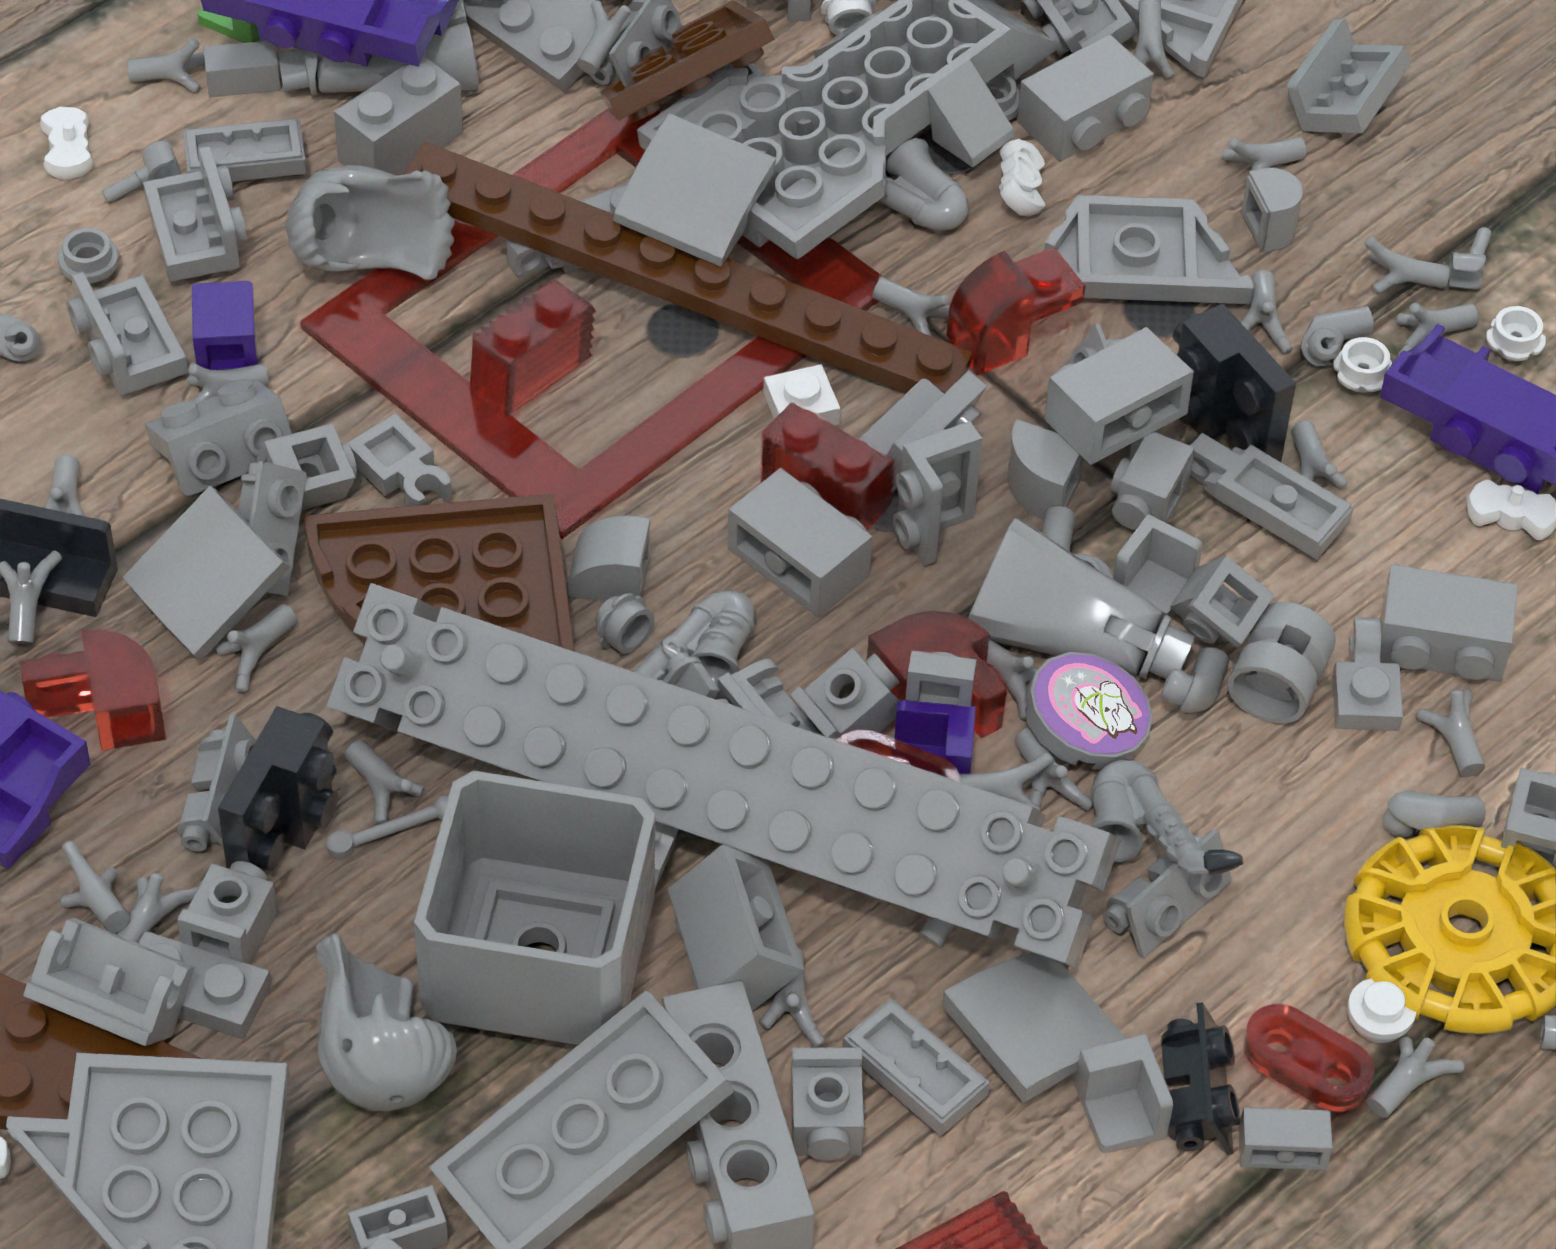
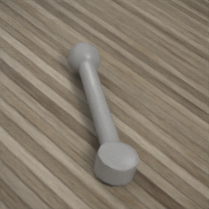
[326,795,449,860]

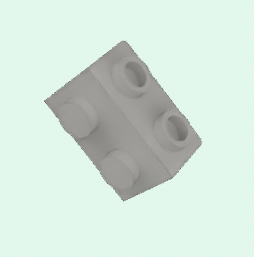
[1022,0,1139,57]
[1287,19,1410,135]
[143,146,247,282]
[66,271,189,396]
[848,370,987,494]
[145,379,292,496]
[893,421,982,566]

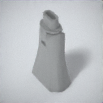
[277,0,479,96]
[964,517,1196,679]

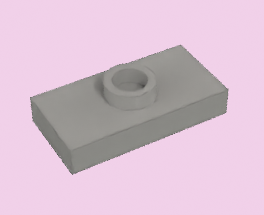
[183,118,307,182]
[842,998,990,1136]

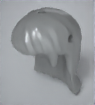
[285,165,455,280]
[316,933,457,1111]

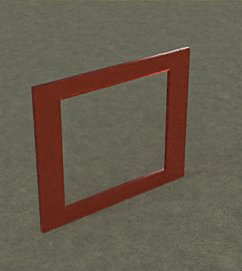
[300,108,883,540]

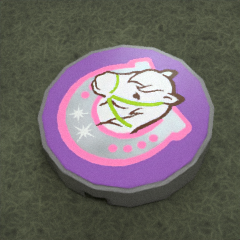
[1025,652,1153,770]

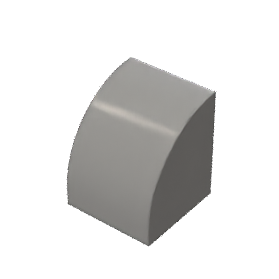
[1007,419,1083,520]
[566,516,650,602]

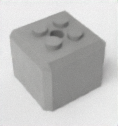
[414,770,655,1045]

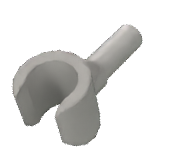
[102,141,180,204]
[1448,227,1492,289]

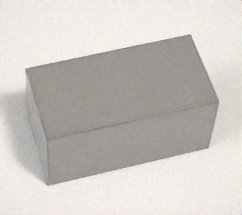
[203,41,281,97]
[1238,1107,1332,1170]
[348,1185,448,1249]

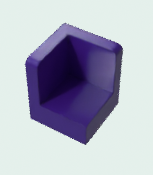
[192,281,258,370]
[892,700,976,779]

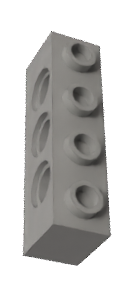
[662,980,815,1249]

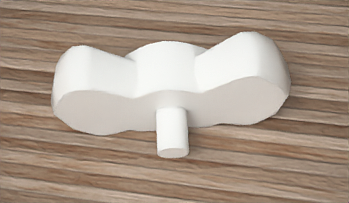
[39,106,93,181]
[999,139,1046,217]
[1466,480,1556,540]

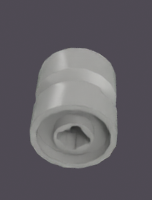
[1227,602,1336,724]

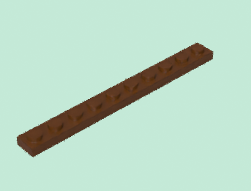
[403,141,973,394]

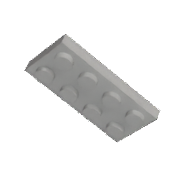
[429,989,735,1249]

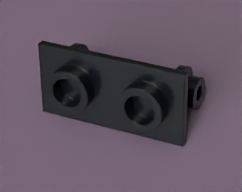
[1161,1002,1241,1155]

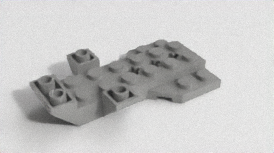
[637,0,1056,260]

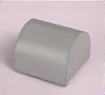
[1241,168,1303,253]

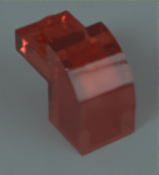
[946,247,1086,376]
[867,611,1007,739]
[19,629,166,751]

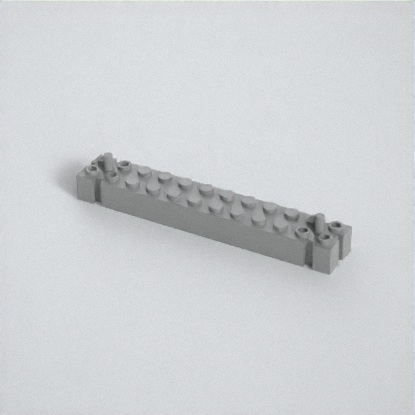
[326,583,1121,968]

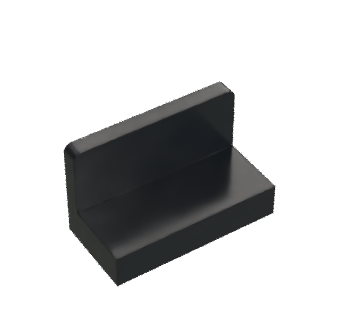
[0,499,118,618]

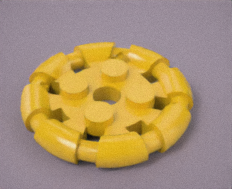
[1344,825,1556,1034]

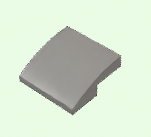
[613,113,776,267]
[123,485,291,659]
[942,953,1126,1103]

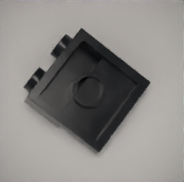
[1173,304,1296,462]
[218,706,338,872]

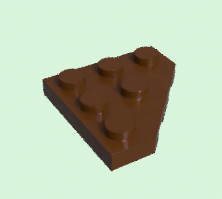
[600,0,775,122]

